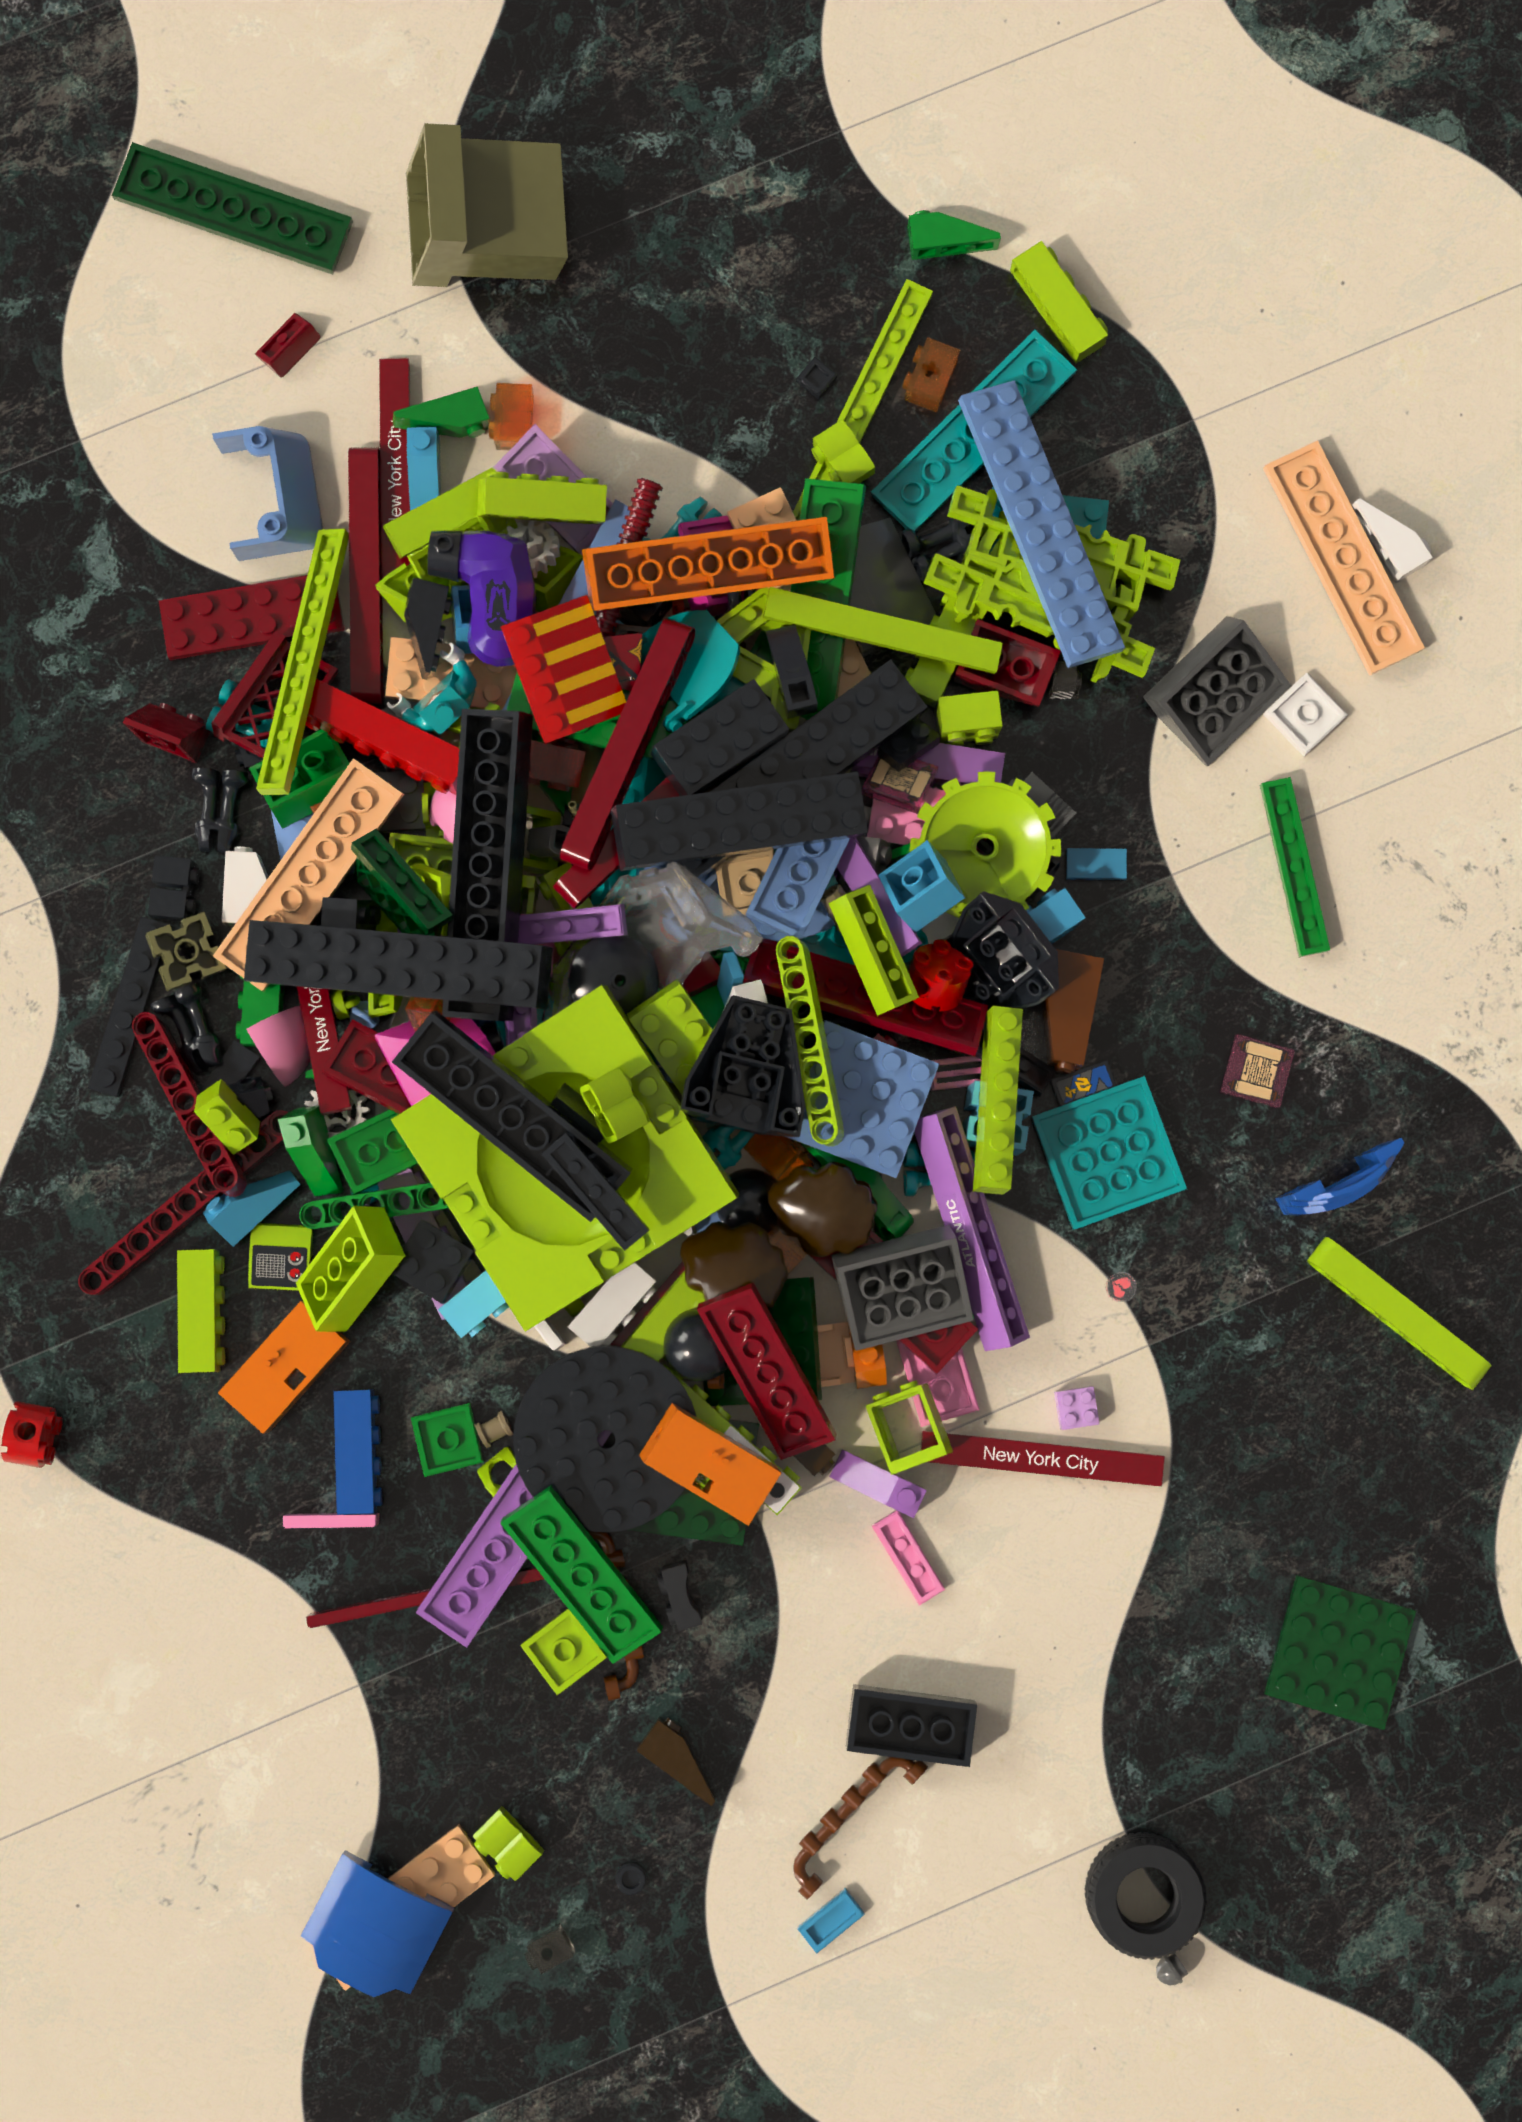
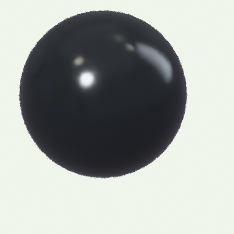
[717,1168,778,1235]
[663,1308,729,1382]

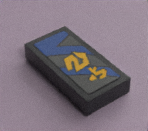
[1050,1060,1117,1107]

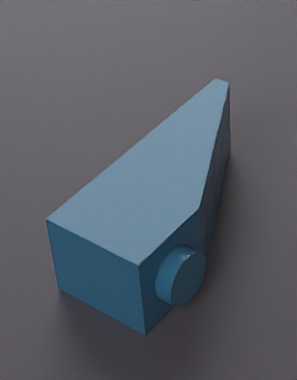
[407,427,441,511]
[203,1170,300,1247]

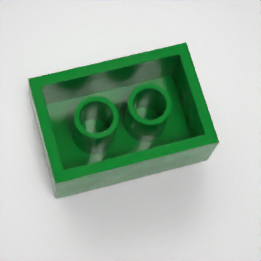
[249,729,350,829]

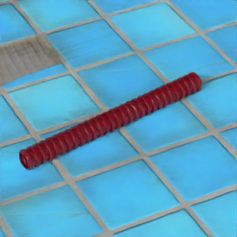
[559,478,663,745]

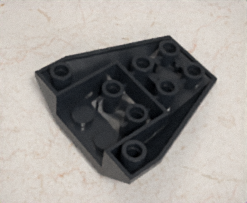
[949,891,1059,1011]
[680,995,805,1137]

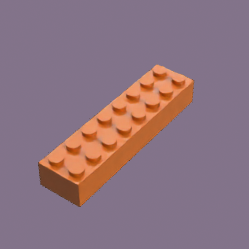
[582,517,834,611]

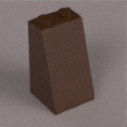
[1041,949,1104,1074]

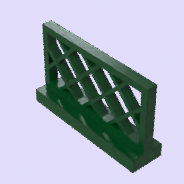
[351,829,453,936]

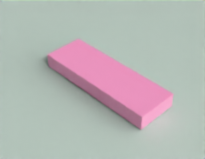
[871,1510,945,1606]
[283,1513,379,1528]

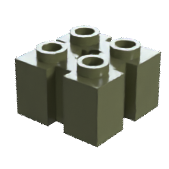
[145,912,226,992]

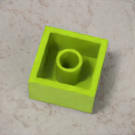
[934,691,1002,746]

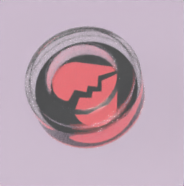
[1106,1272,1137,1302]

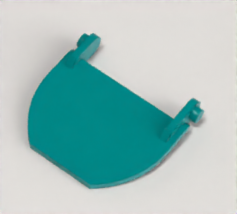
[640,610,740,732]

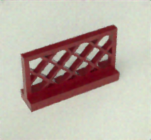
[211,631,338,758]

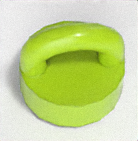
[330,990,360,1020]

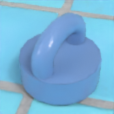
[349,1001,380,1030]

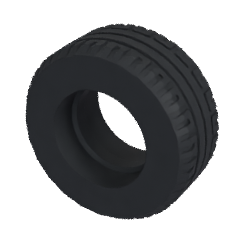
[1084,1832,1207,1960]

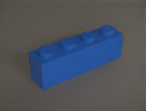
[334,1389,382,1515]

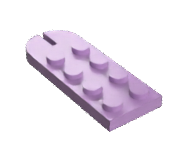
[493,424,613,555]

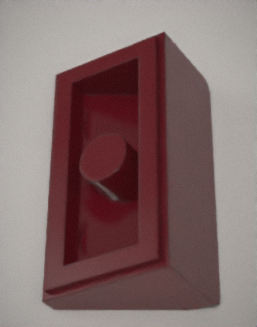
[255,313,321,378]

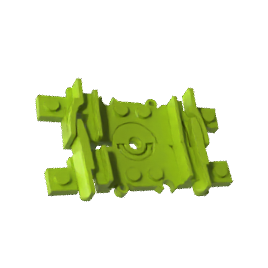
[923,485,1180,683]

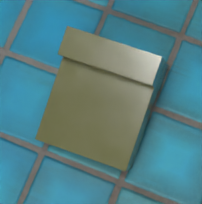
[406,123,568,287]

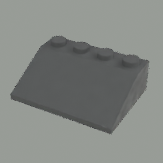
[850,518,936,658]
[1143,616,1292,766]
[831,1225,974,1351]

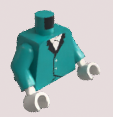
[387,643,477,735]

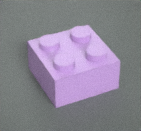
[1054,1386,1100,1430]

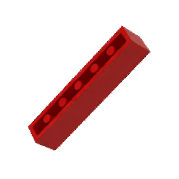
[305,679,459,795]

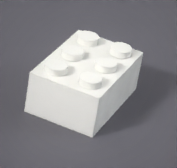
[568,1262,657,1347]

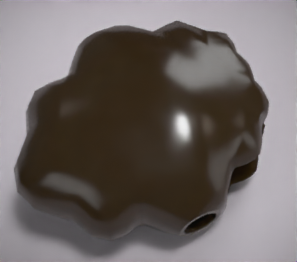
[768,1161,878,1257]
[680,1221,789,1309]

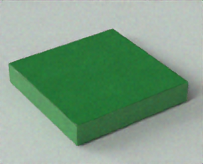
[411,1403,484,1477]

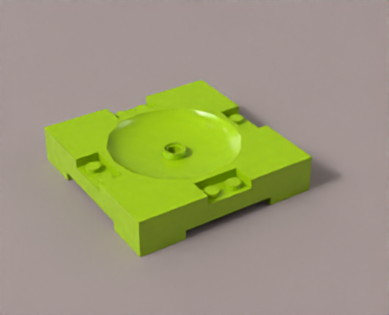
[391,985,740,1332]

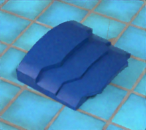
[1275,1138,1404,1215]
[301,1850,454,1997]

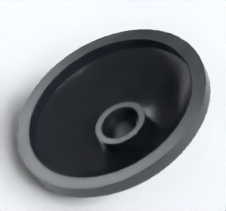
[568,935,659,1021]

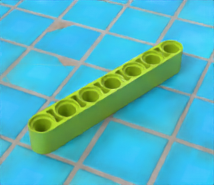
[776,936,844,1147]
[1307,1237,1491,1390]

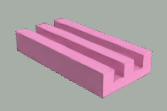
[931,1056,982,1091]

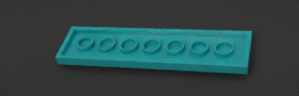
[871,330,1077,533]

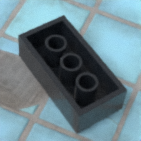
[651,679,789,796]
[845,1684,977,1767]

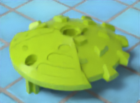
[909,771,1061,918]

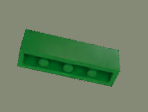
[236,976,285,1047]

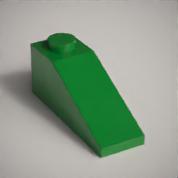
[907,210,1001,260]
[392,386,490,438]
[278,1105,344,1196]

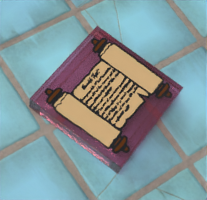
[862,756,939,814]
[1220,1034,1295,1108]

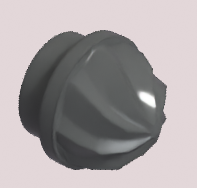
[1156,1954,1188,1985]

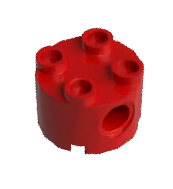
[908,939,973,1011]
[1,1401,63,1468]

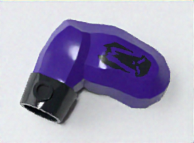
[428,530,537,667]

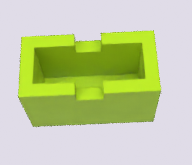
[194,1079,260,1155]

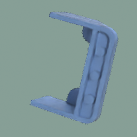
[212,426,323,561]

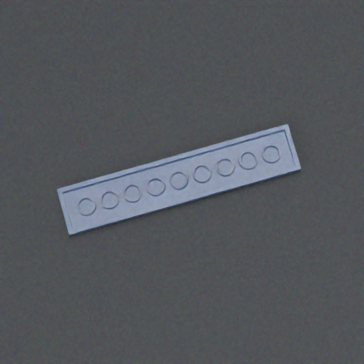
[958,380,1125,668]

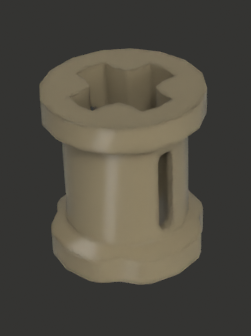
[475,1410,514,1448]

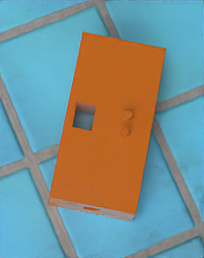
[218,1301,351,1434]
[639,1402,782,1526]

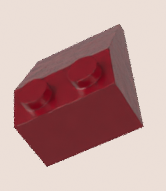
[954,619,1061,707]
[123,702,210,763]

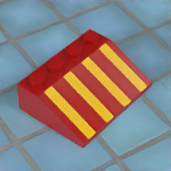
[500,595,626,744]

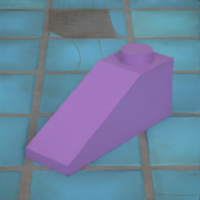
[829,1449,927,1518]

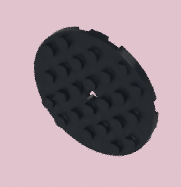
[513,1345,697,1532]

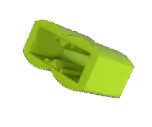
[811,419,875,484]
[579,1068,648,1144]
[473,1806,544,1881]

